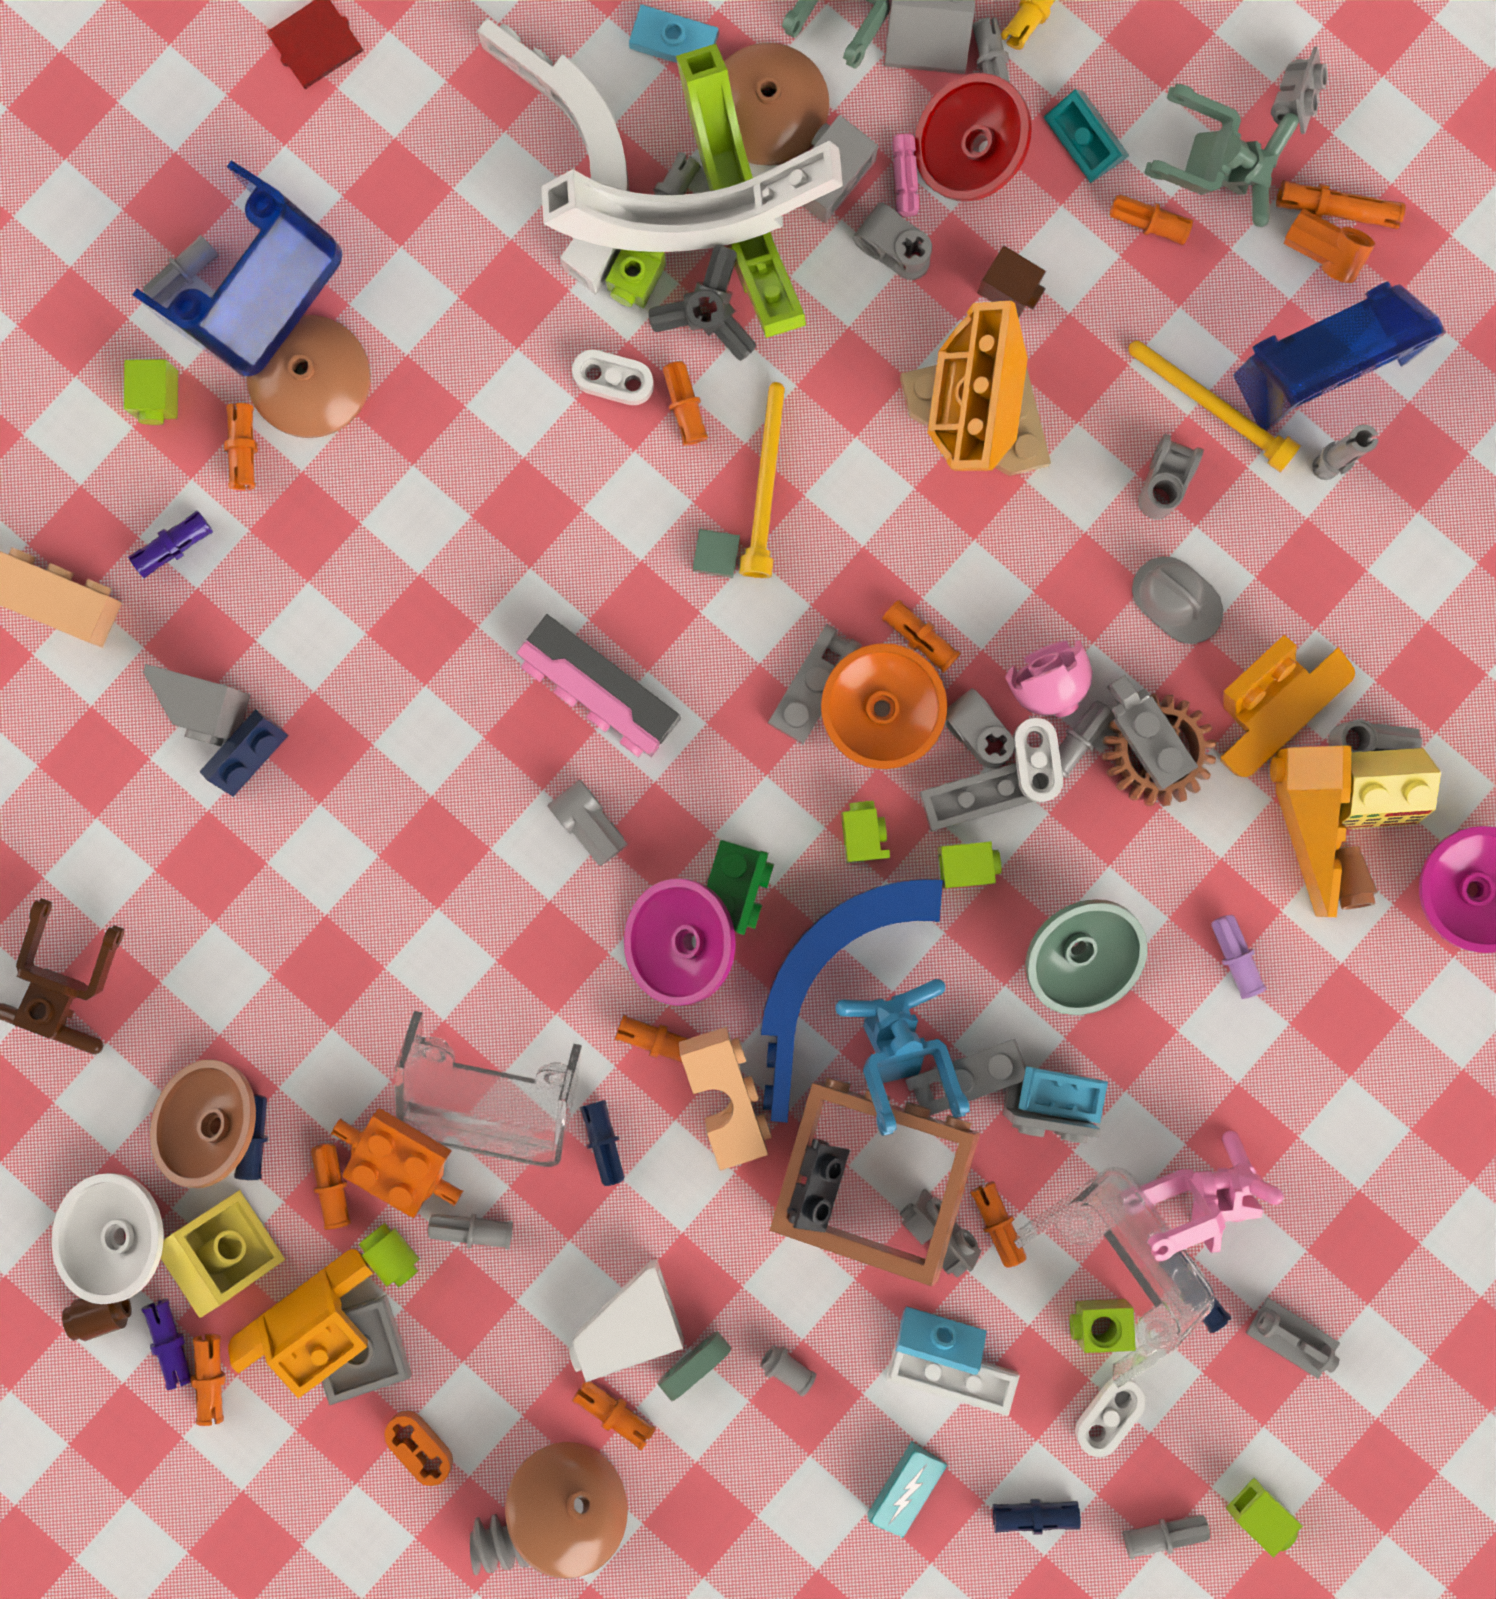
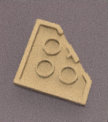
[900,365,1051,476]

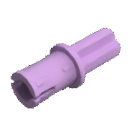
[1211,915,1267,999]

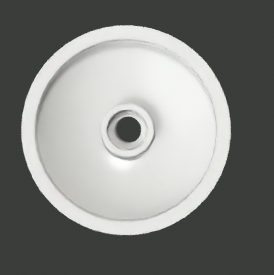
[51,1173,164,1304]

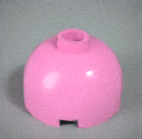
[1005,640,1093,718]

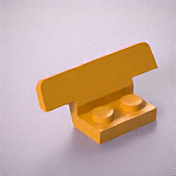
[1220,634,1355,777]
[228,1249,373,1399]

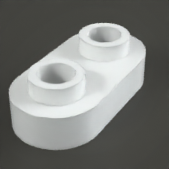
[572,349,654,405]
[1013,718,1063,803]
[1075,1376,1146,1457]

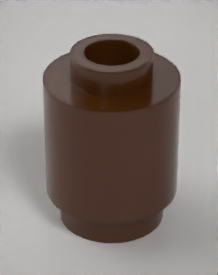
[62,1298,132,1341]

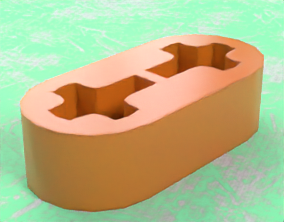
[384,1410,453,1486]

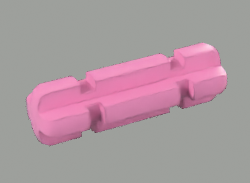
[892,133,919,217]

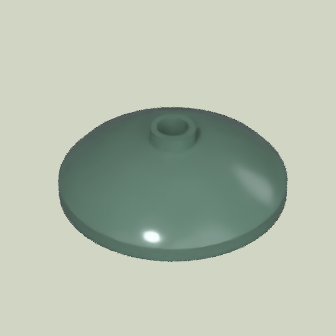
[1025,899,1148,1015]

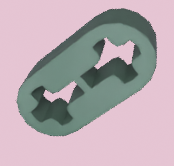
[657,1331,732,1401]

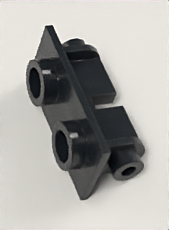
[787,1138,850,1233]

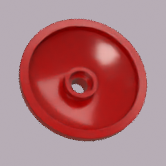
[914,73,1032,202]

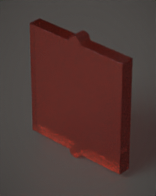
[266,0,364,89]

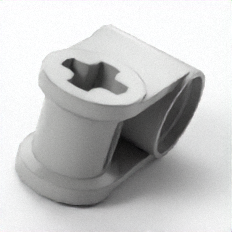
[852,203,932,280]
[1138,434,1204,519]
[945,688,1015,768]

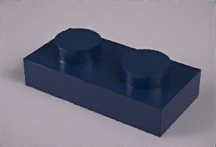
[199,709,289,797]

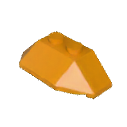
[927,301,1028,471]

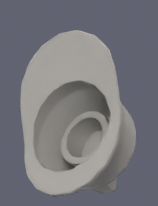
[1132,556,1223,644]

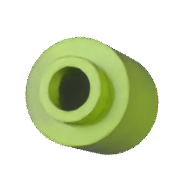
[358,1223,420,1288]

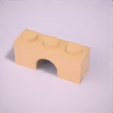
[679,1026,772,1171]

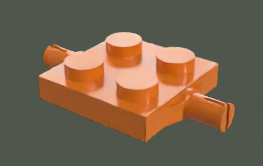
[331,1108,463,1219]

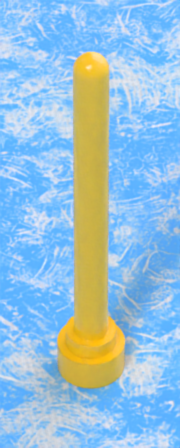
[1128,340,1301,473]
[739,382,785,579]

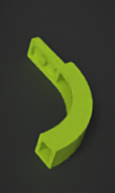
[676,44,806,338]

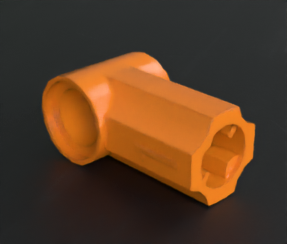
[1283,209,1375,283]

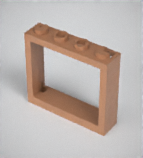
[769,1077,980,1286]

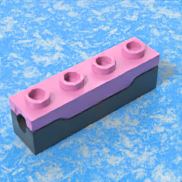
[516,614,681,758]

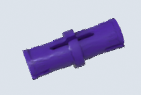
[128,510,213,579]
[141,1299,192,1390]

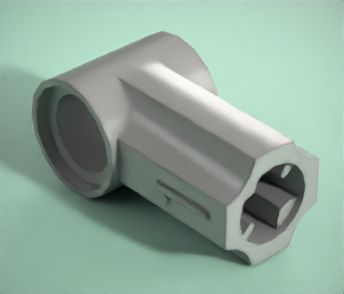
[1328,719,1422,752]
[547,779,628,866]

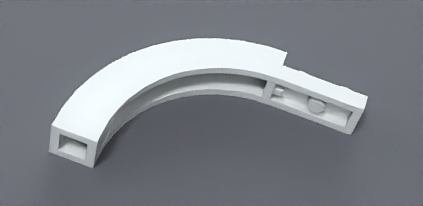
[477,18,629,295]
[541,141,843,252]

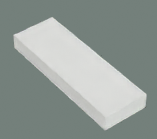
[886,1336,1020,1416]

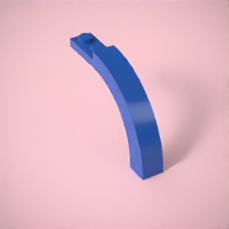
[761,879,943,1123]

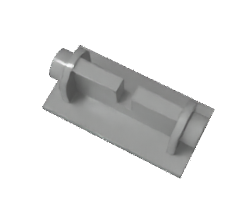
[1271,46,1328,134]
[900,1189,981,1277]
[1246,1297,1340,1379]

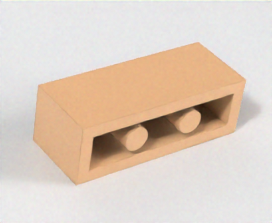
[0,547,122,648]

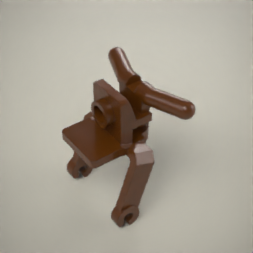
[0,898,125,1054]

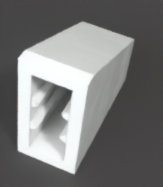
[569,1259,684,1382]

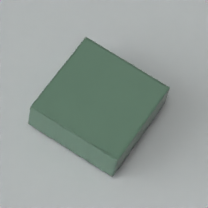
[693,529,740,578]

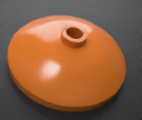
[821,643,947,770]

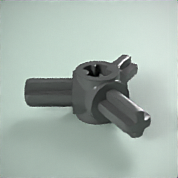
[649,245,756,361]

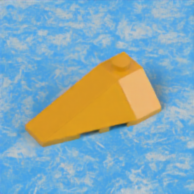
[1270,746,1351,917]

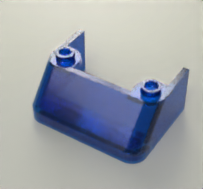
[132,160,343,376]
[1233,281,1446,431]

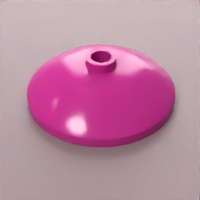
[1419,826,1496,953]
[624,879,736,1006]

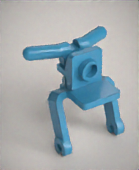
[835,979,970,1136]

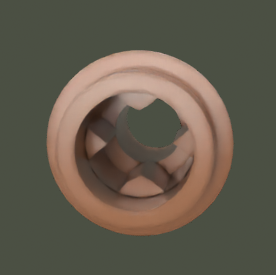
[1335,846,1378,910]

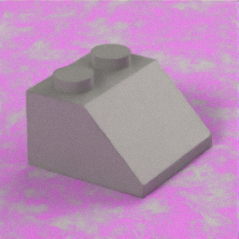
[884,0,975,74]
[143,664,250,747]

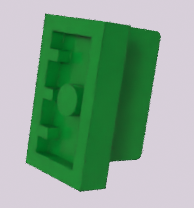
[707,840,774,935]

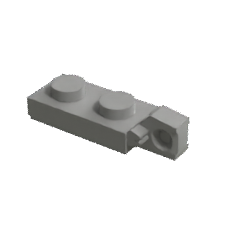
[1107,675,1198,790]

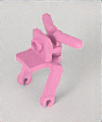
[1119,1131,1284,1261]

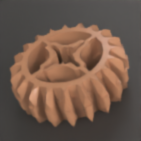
[1102,694,1217,807]

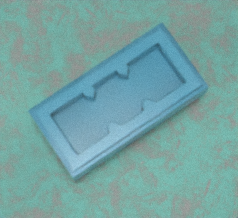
[629,4,719,63]
[1018,1066,1108,1123]
[895,1306,987,1375]

